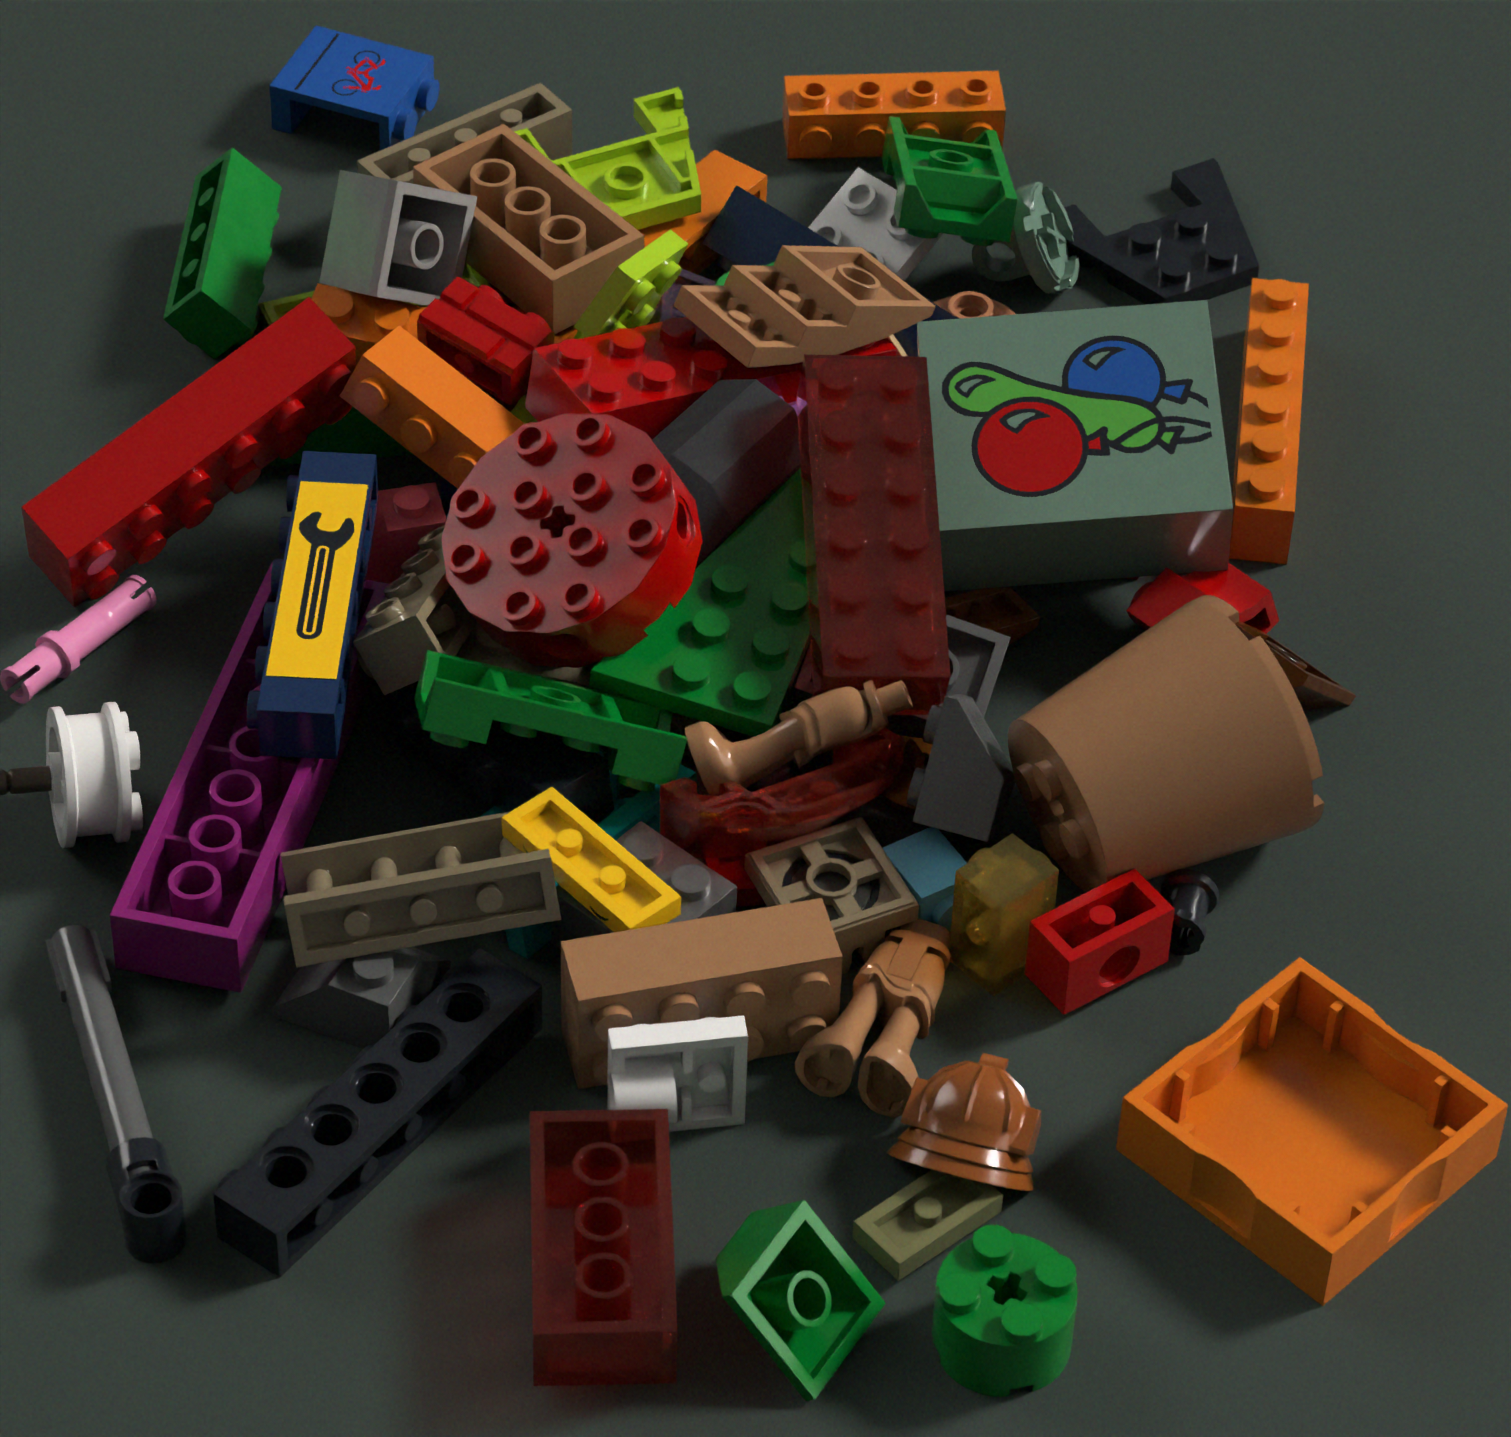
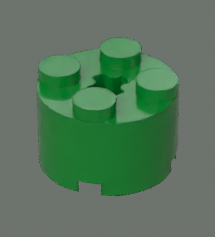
[932,1225,1078,1397]

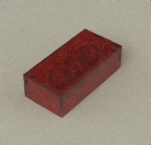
[530,1109,677,1386]

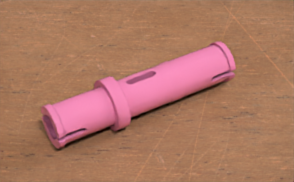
[0,575,157,704]

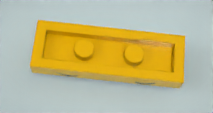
[502,787,681,932]

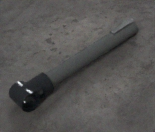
[45,925,187,1263]

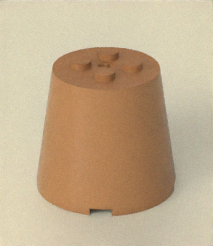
[1008,595,1324,892]

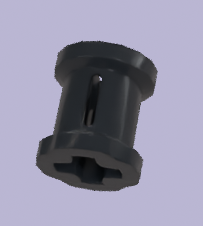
[1160,869,1219,955]

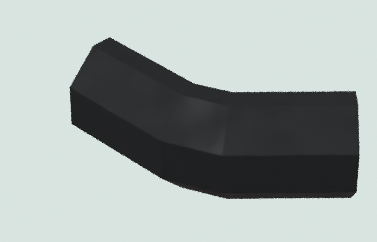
[652,379,813,568]

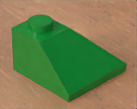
[715,1200,886,1401]

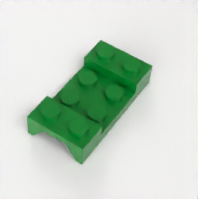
[882,116,1018,246]
[414,650,687,791]

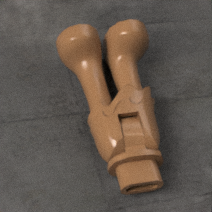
[684,680,913,803]
[795,918,952,1118]

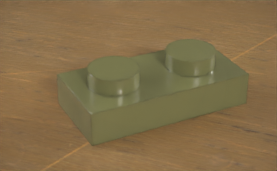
[853,1170,1003,1281]

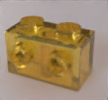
[949,833,1059,996]

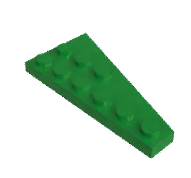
[589,447,880,737]

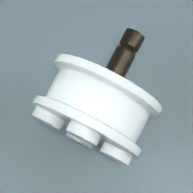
[0,702,143,848]

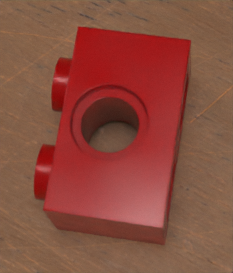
[1024,868,1175,1015]

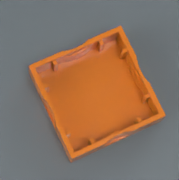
[1116,957,1508,1306]

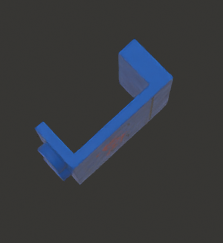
[269,26,440,151]

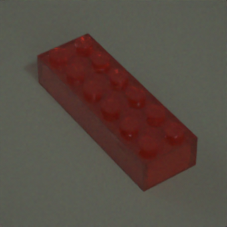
[797,354,951,715]

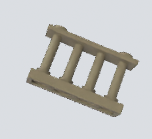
[281,811,561,968]

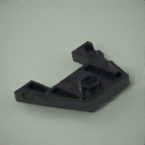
[1064,158,1260,305]

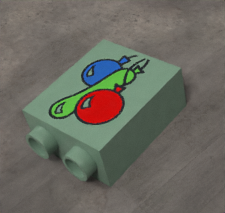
[887,300,1233,592]

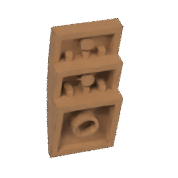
[673,245,936,368]

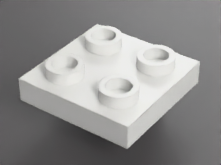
[808,167,943,281]
[608,1015,748,1138]

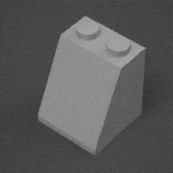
[319,170,477,306]

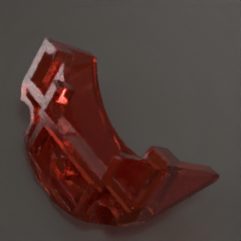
[660,728,904,858]

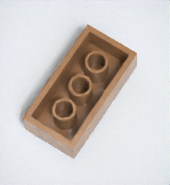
[413,124,644,334]
[561,898,843,1089]

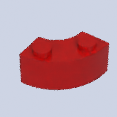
[1126,563,1280,634]

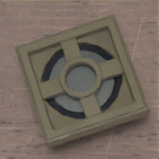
[744,816,919,975]

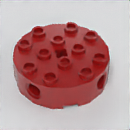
[441,413,703,668]

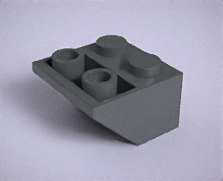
[906,694,1015,842]

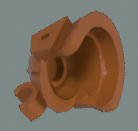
[887,1053,1041,1191]

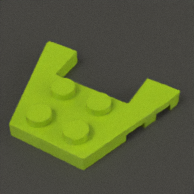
[514,87,701,230]
[511,229,688,424]

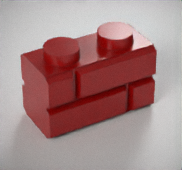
[417,276,554,407]

